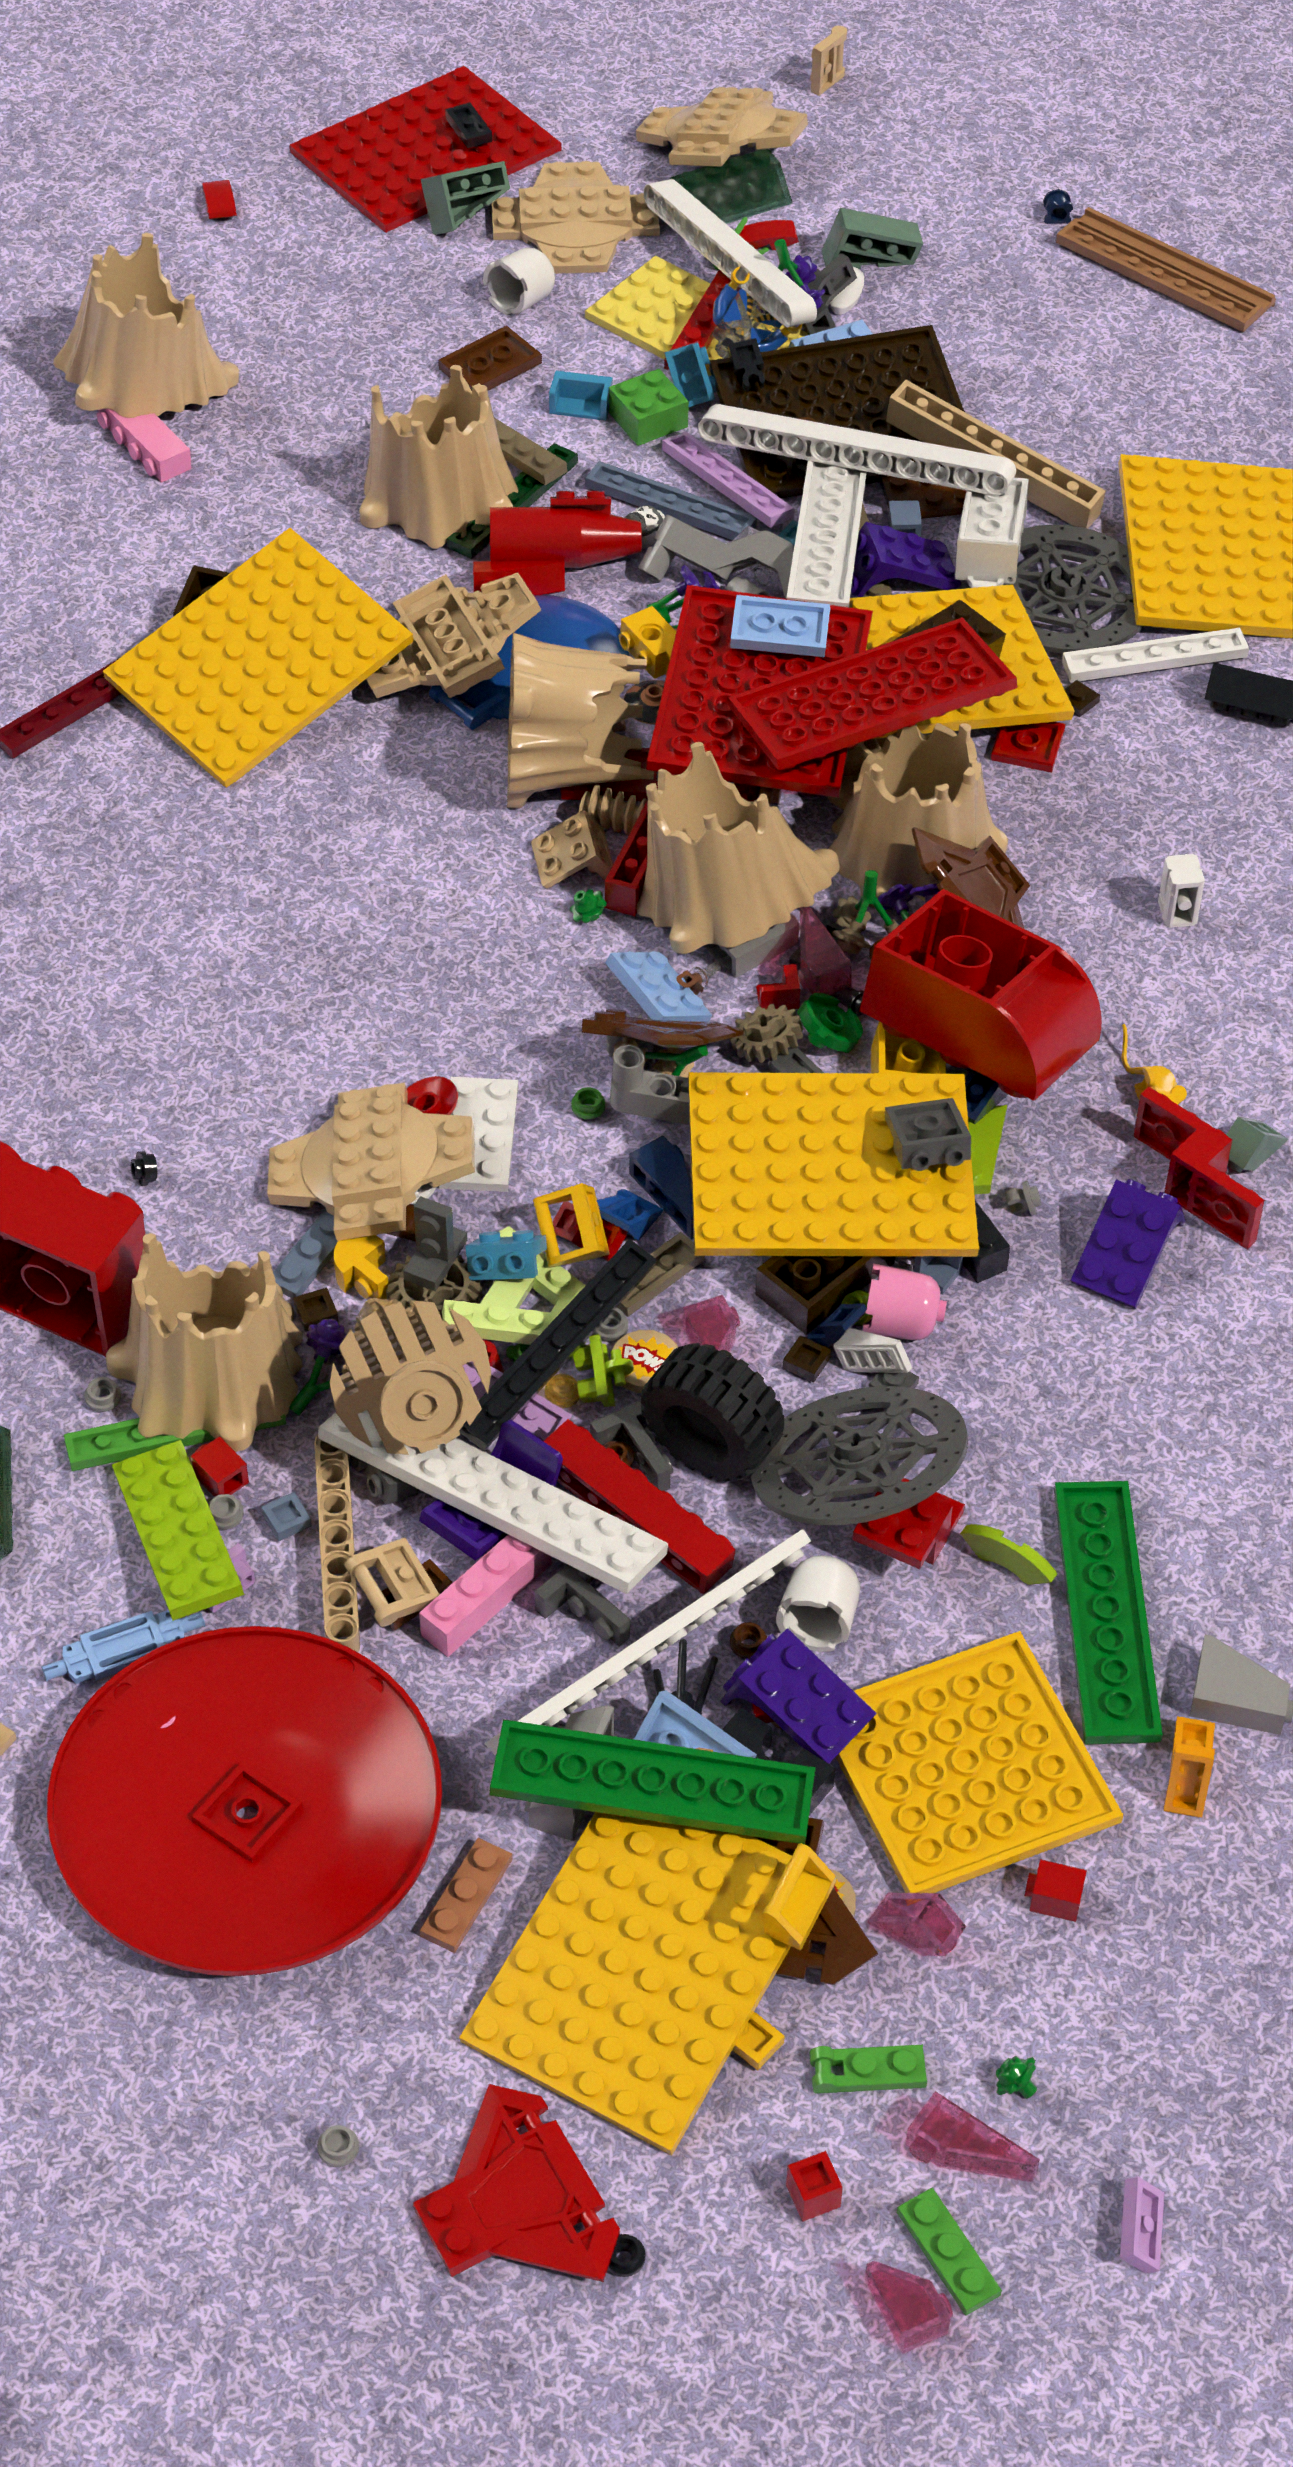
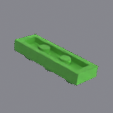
[897,2187,1002,2316]

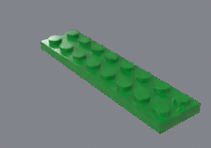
[1054,1481,1163,1744]
[489,1719,816,1844]

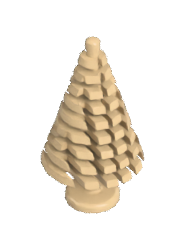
[330,1298,491,1455]

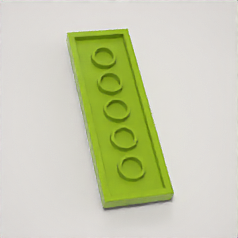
[112,1440,245,1621]

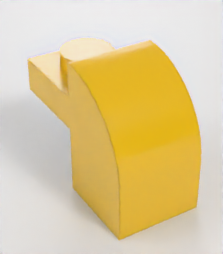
[334,1235,389,1299]

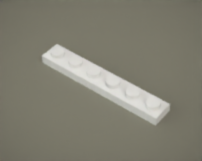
[1062,628,1249,683]

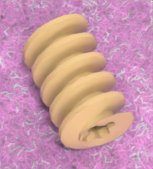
[578,784,648,836]

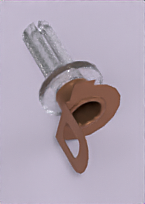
[677,961,722,995]

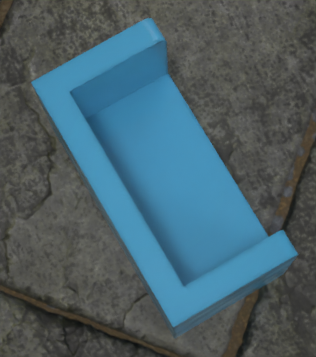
[549,370,613,421]

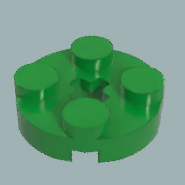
[797,993,863,1053]

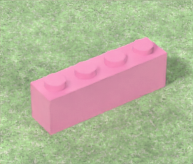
[97,408,192,483]
[419,1534,552,1657]

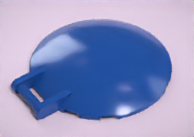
[429,595,629,730]

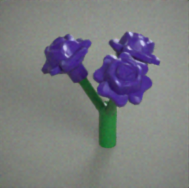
[753,239,825,315]
[289,1319,347,1416]

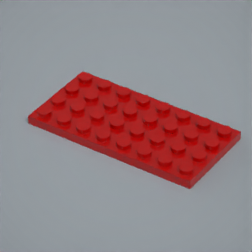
[728,617,1018,771]

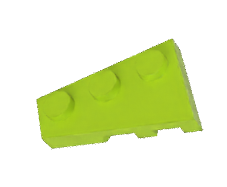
[968,1105,1007,1195]

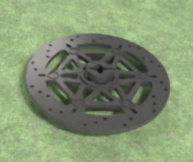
[1008,525,1144,653]
[751,1386,968,1525]

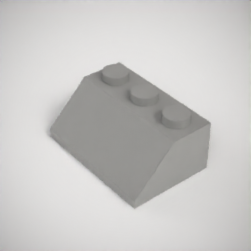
[524,1705,614,1841]

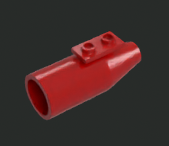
[490,491,642,568]

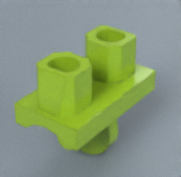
[573,1334,634,1407]

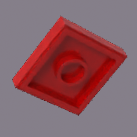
[991,722,1066,773]

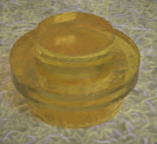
[545,1374,580,1408]

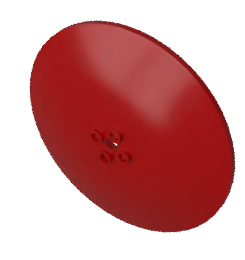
[47,1626,442,1976]

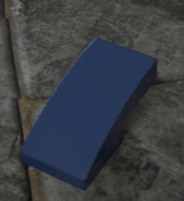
[806,1303,867,1347]

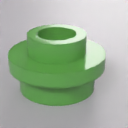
[571,1087,605,1119]

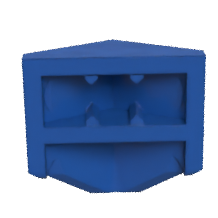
[597,1189,663,1241]

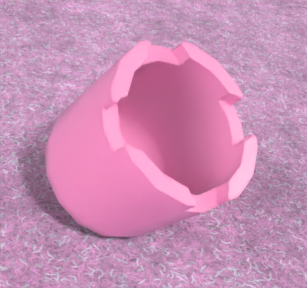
[862,1263,947,1340]

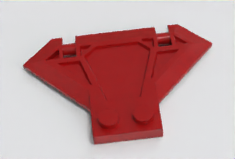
[413,2084,620,2282]

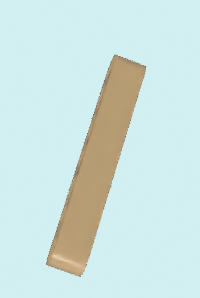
[314,1435,360,1652]

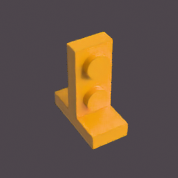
[1163,1716,1215,1818]

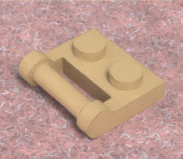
[810,26,847,96]
[344,1537,440,1627]

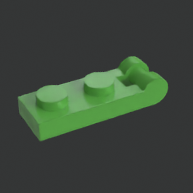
[809,2044,927,2094]

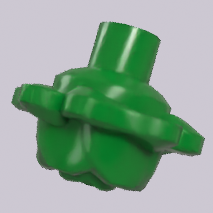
[570,889,607,923]
[996,2056,1037,2099]

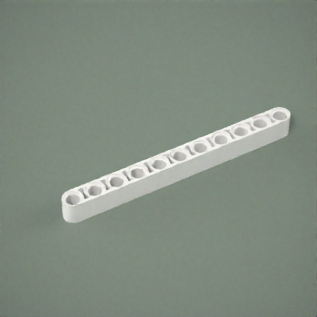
[644,179,817,327]
[698,404,1016,496]

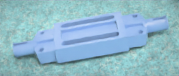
[41,1610,206,1684]

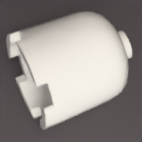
[483,248,555,315]
[776,1555,860,1652]

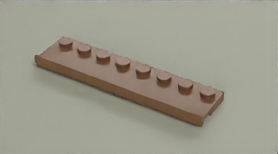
[1056,207,1276,332]

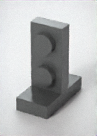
[403,1196,467,1291]
[590,1401,673,1491]
[534,1564,630,1647]

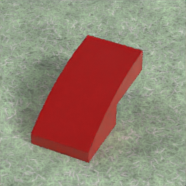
[202,180,237,219]
[739,220,799,251]
[552,1201,627,1262]

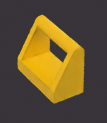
[533,1183,610,1267]
[762,1843,836,1951]

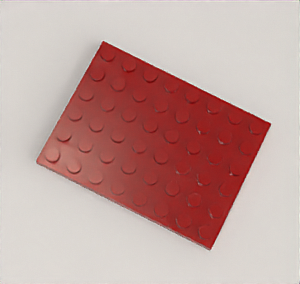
[289,66,562,233]
[646,585,873,798]

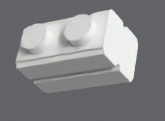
[1158,854,1205,928]

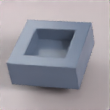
[261,1492,312,1541]

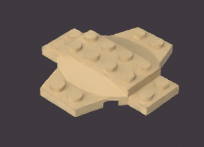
[636,87,808,167]
[491,161,660,274]
[366,573,541,698]
[267,1082,475,1241]

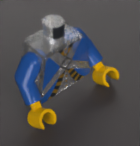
[712,266,803,358]

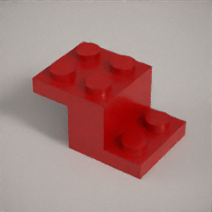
[852,1478,965,1569]

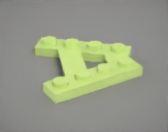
[442,1226,586,1346]

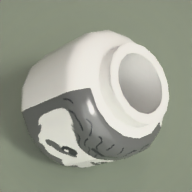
[624,505,665,549]

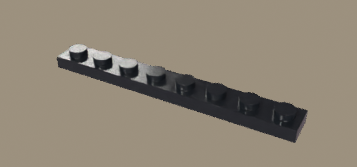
[459,1239,657,1451]

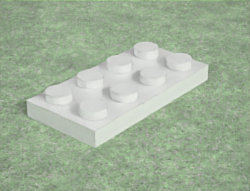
[439,1077,518,1192]

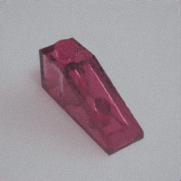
[798,907,852,995]
[905,2091,1040,2182]

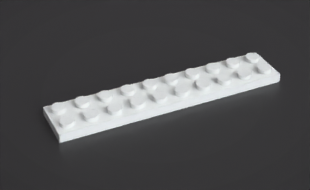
[786,443,867,607]
[318,1410,668,1594]
[485,1529,811,1755]

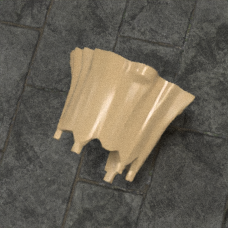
[53,233,239,418]
[359,365,518,549]
[507,632,654,808]
[828,723,1008,908]
[636,742,840,954]
[105,1233,303,1452]

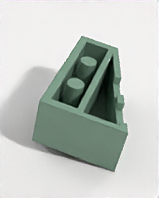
[421,161,510,235]
[821,207,923,269]

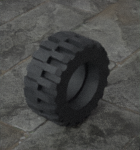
[641,1343,784,1482]

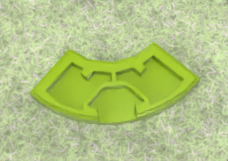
[960,1524,1057,1585]

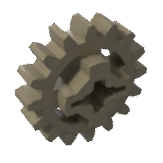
[730,1004,803,1063]

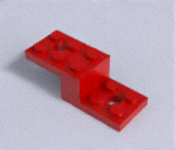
[1133,1087,1265,1250]

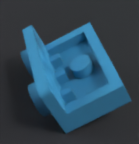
[664,342,717,407]
[465,1230,547,1280]

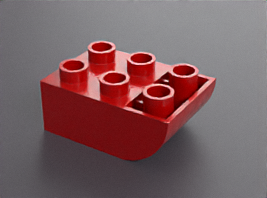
[860,889,1102,1101]
[0,1141,146,1357]

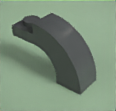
[802,253,857,335]

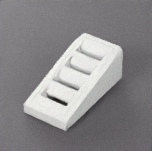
[834,1328,912,1373]

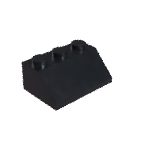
[1204,662,1293,726]

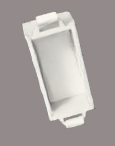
[955,476,1029,588]

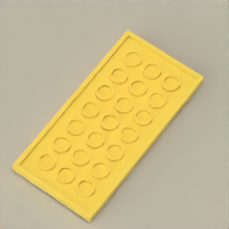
[585,255,808,376]

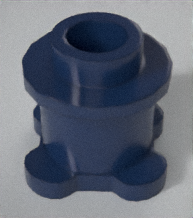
[1043,189,1073,224]

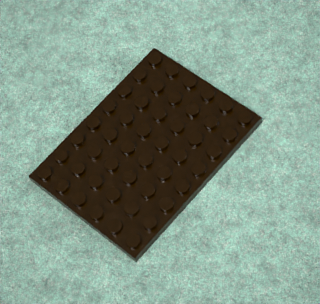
[709,325,965,498]

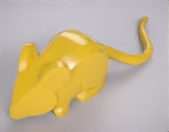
[1121,1024,1187,1105]

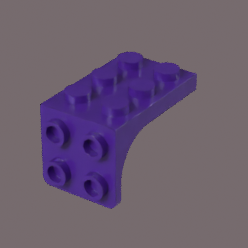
[850,522,961,598]
[1070,1179,1186,1309]
[419,1419,563,1561]
[720,1628,877,1764]

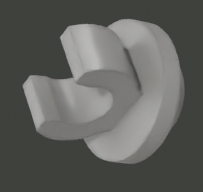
[1005,1181,1042,1215]

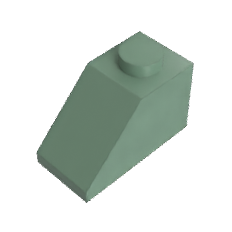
[1227,1116,1288,1173]

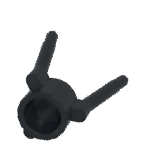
[653,1639,718,1715]

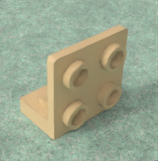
[531,809,613,888]

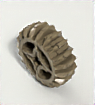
[386,1255,482,1318]

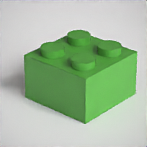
[609,369,689,446]

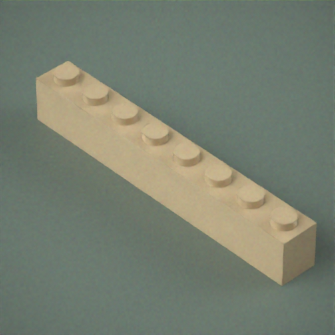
[886,380,1106,529]

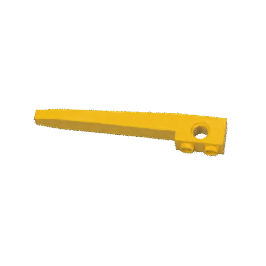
[619,606,676,679]

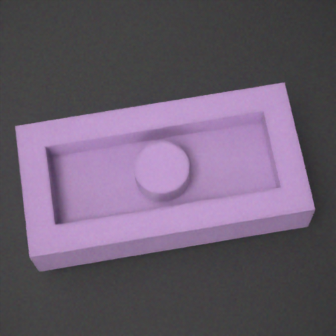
[1120,2176,1164,2273]

